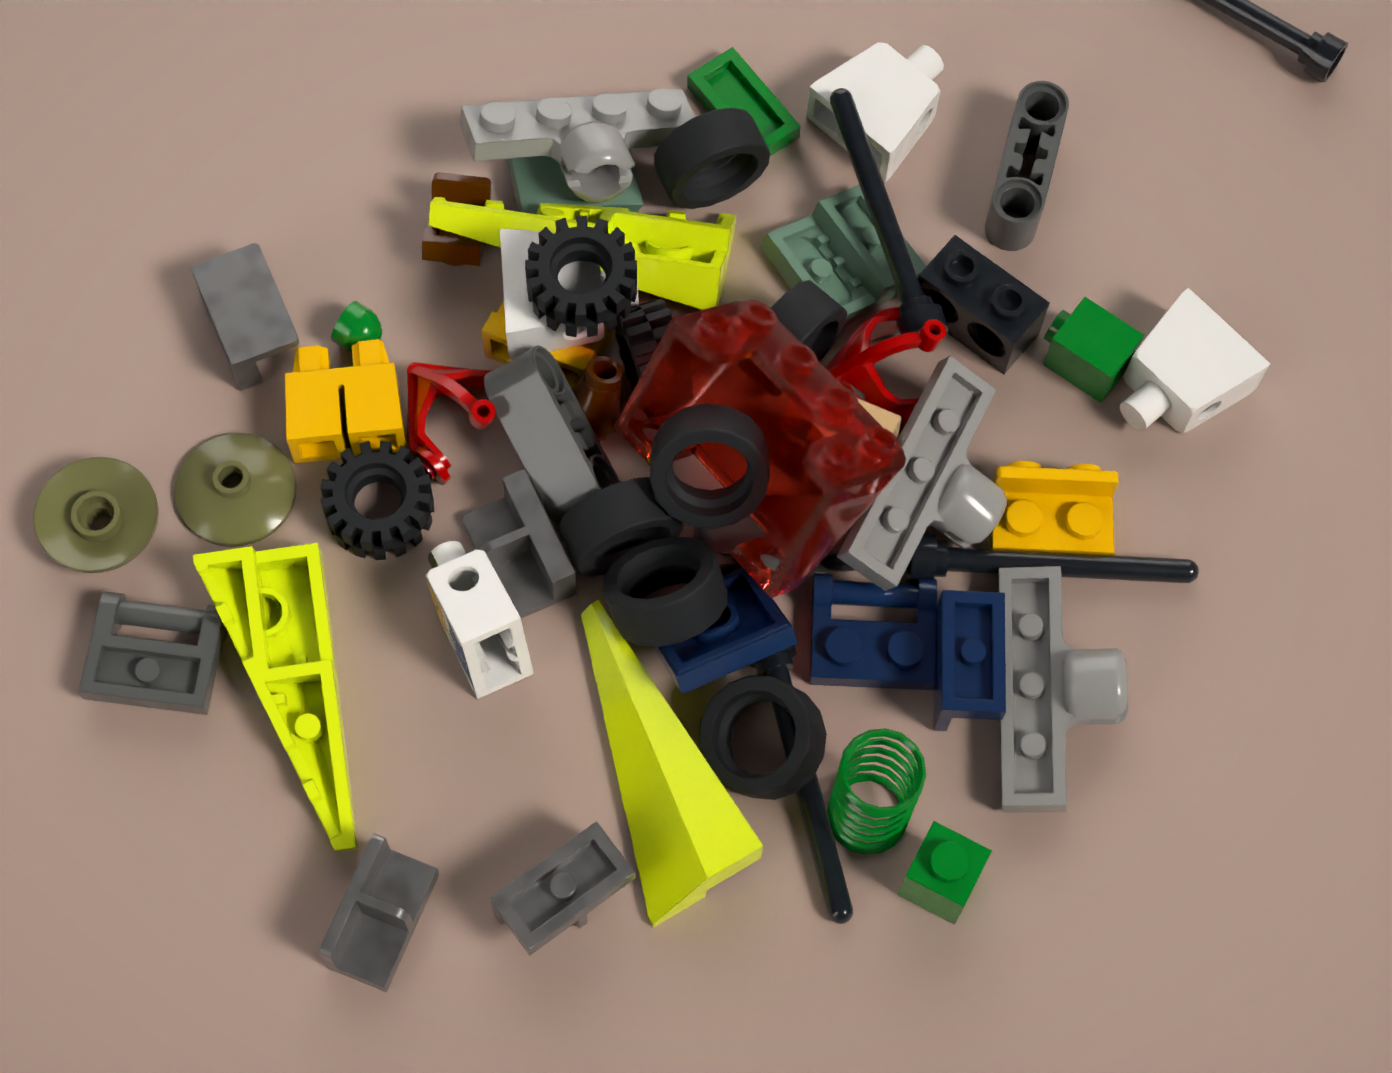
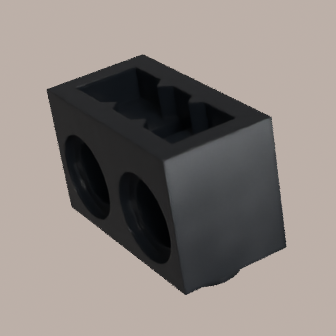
[918,235,1050,374]

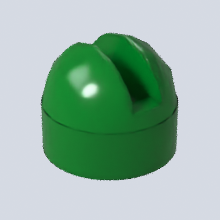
[331,301,382,352]

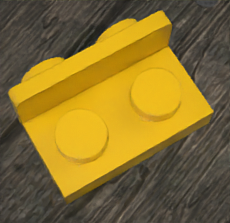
[990,461,1119,555]

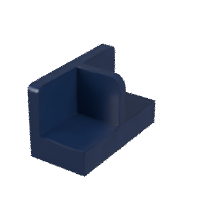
[933,590,1006,731]

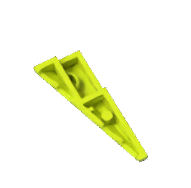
[429,197,737,314]
[193,542,358,852]
[581,600,763,928]

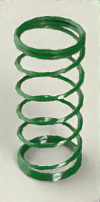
[827,728,926,855]

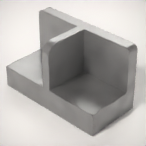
[190,243,299,391]
[462,469,577,619]
[490,821,636,956]
[319,833,439,993]

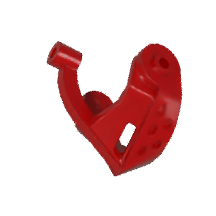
[819,307,946,433]
[407,362,496,485]

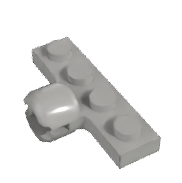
[459,89,695,203]
[837,356,1007,591]
[999,566,1128,813]

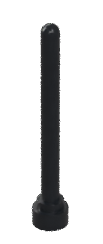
[1202,0,1348,83]
[830,88,949,335]
[906,534,1199,583]
[749,645,853,924]

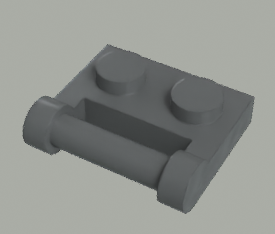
[79,591,228,715]

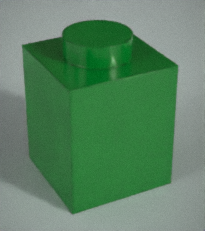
[1043,297,1144,403]
[897,821,992,925]

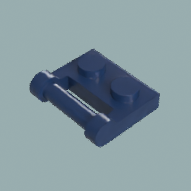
[810,573,937,690]

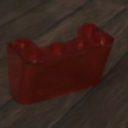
[614,300,906,598]

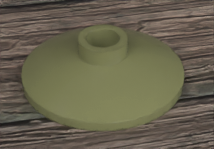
[174,433,296,547]
[33,457,159,573]

